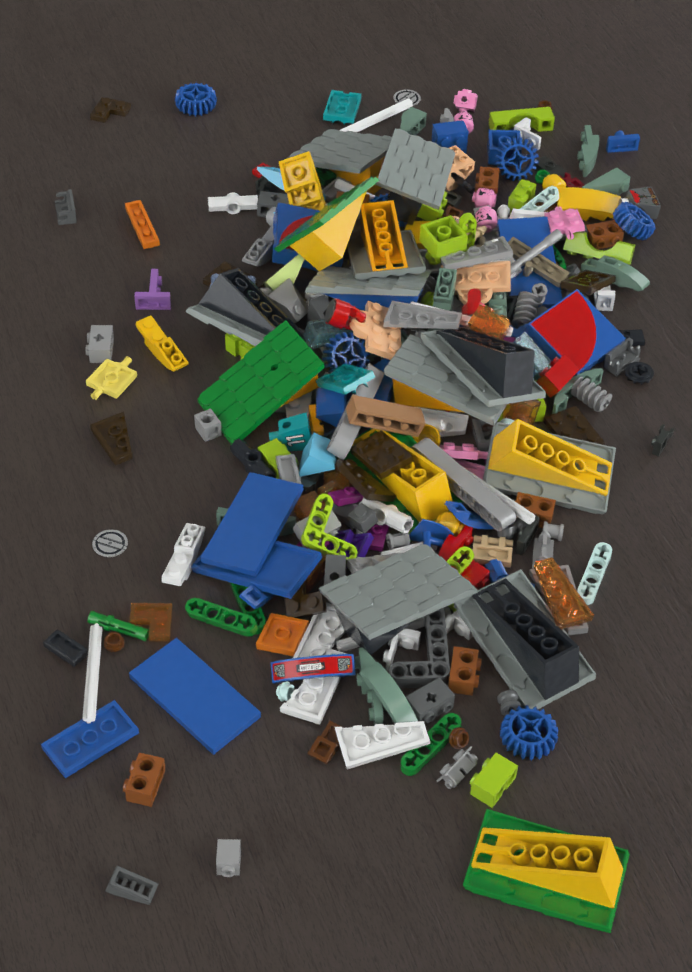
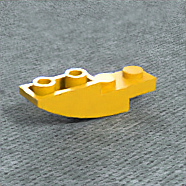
[136,315,189,372]

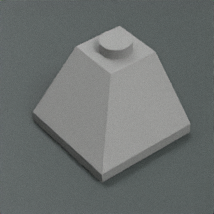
[267,278,309,323]

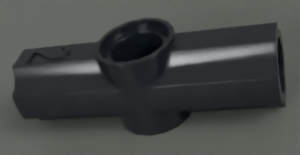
[230,439,276,478]

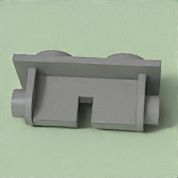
[532,531,554,569]
[436,746,478,789]

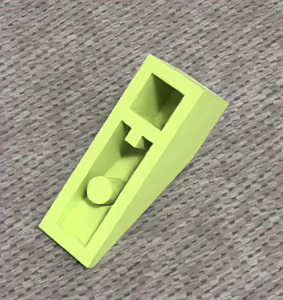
[263,254,304,291]

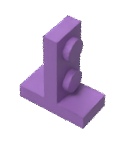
[135,269,171,310]

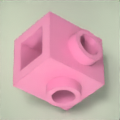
[454,89,478,113]

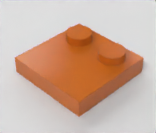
[256,613,309,657]

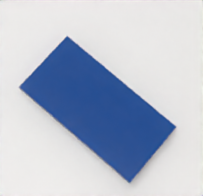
[497,217,562,308]
[200,472,304,577]
[191,541,323,599]
[129,637,261,755]

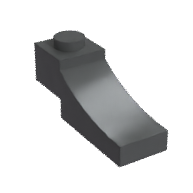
[332,503,378,533]

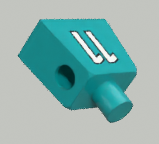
[269,412,312,451]

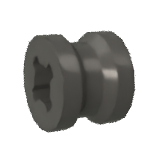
[497,690,522,716]

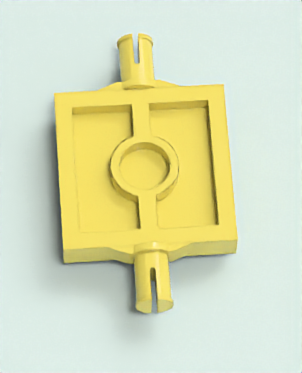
[86,356,137,400]

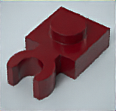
[559,172,584,188]

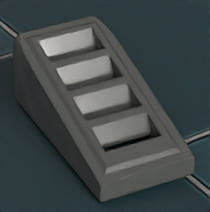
[105,865,159,905]

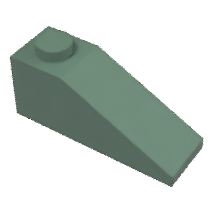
[400,107,427,135]
[582,167,630,195]

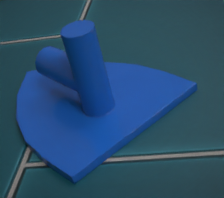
[409,519,454,547]

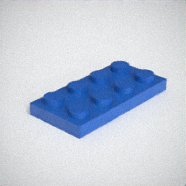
[41,700,139,778]

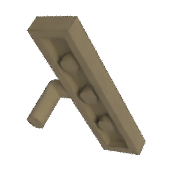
[508,237,569,288]

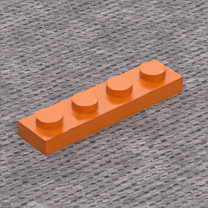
[125,200,160,249]

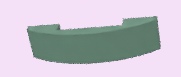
[552,368,603,414]
[359,662,418,723]

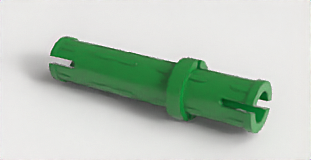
[87,610,150,641]

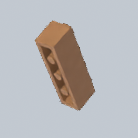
[346,395,426,437]

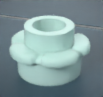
[276,681,295,702]

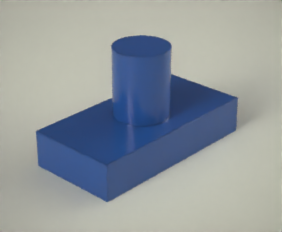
[606,130,640,153]

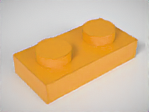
[309,404,324,436]

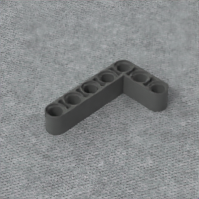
[389,608,450,688]

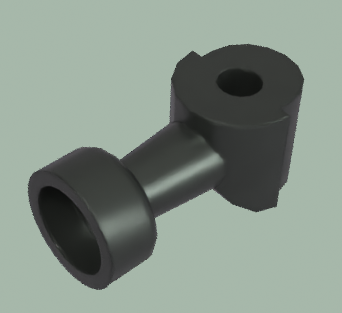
[301,471,329,497]

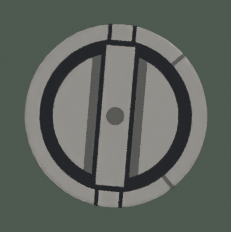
[393,90,421,105]
[92,530,128,557]

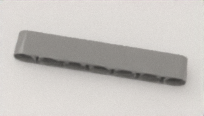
[326,363,384,460]
[411,438,516,531]

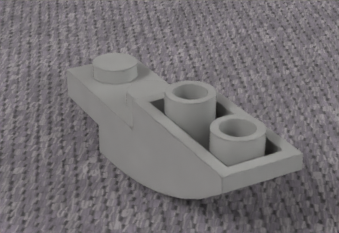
[242,224,274,267]

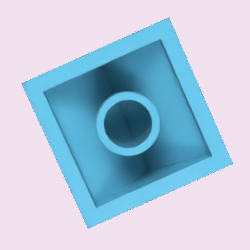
[299,433,337,477]

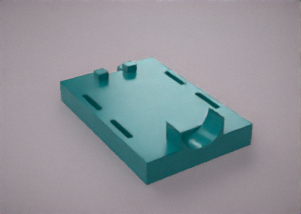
[323,90,362,126]
[315,364,375,395]

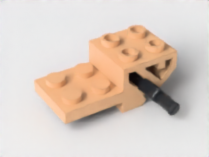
[445,145,475,194]

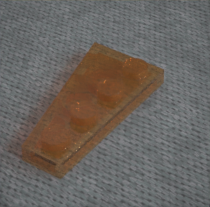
[534,557,594,629]

